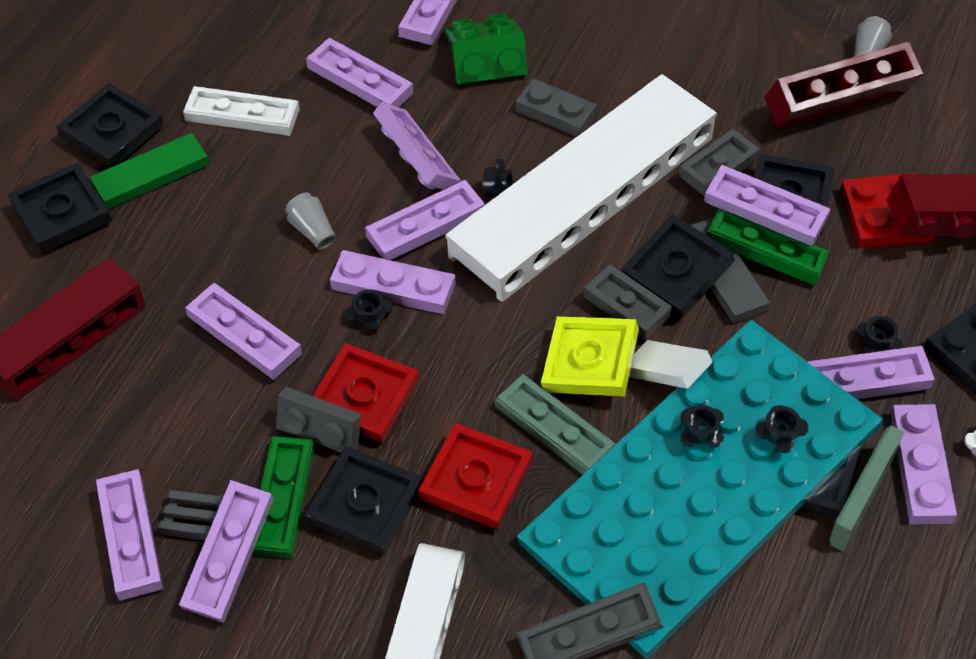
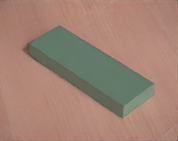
[495,374,616,475]
[829,425,904,552]

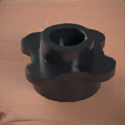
[483,159,514,197]
[345,290,393,331]
[856,316,903,353]
[680,405,724,448]
[755,405,808,453]

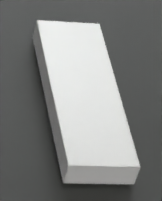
[183,86,300,136]

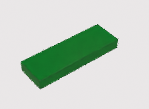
[89,133,210,210]
[707,208,829,286]
[251,436,315,560]

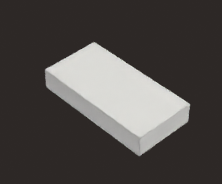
[629,340,712,389]

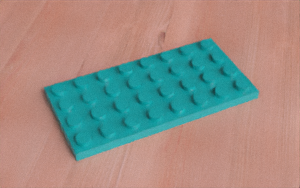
[517,320,883,659]

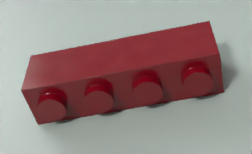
[764,41,923,130]
[886,174,976,238]
[0,257,146,402]

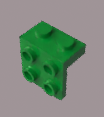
[444,14,528,84]

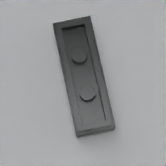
[691,217,770,324]
[517,582,663,659]

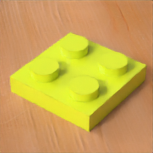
[541,316,639,397]

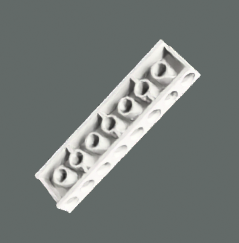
[445,74,717,302]

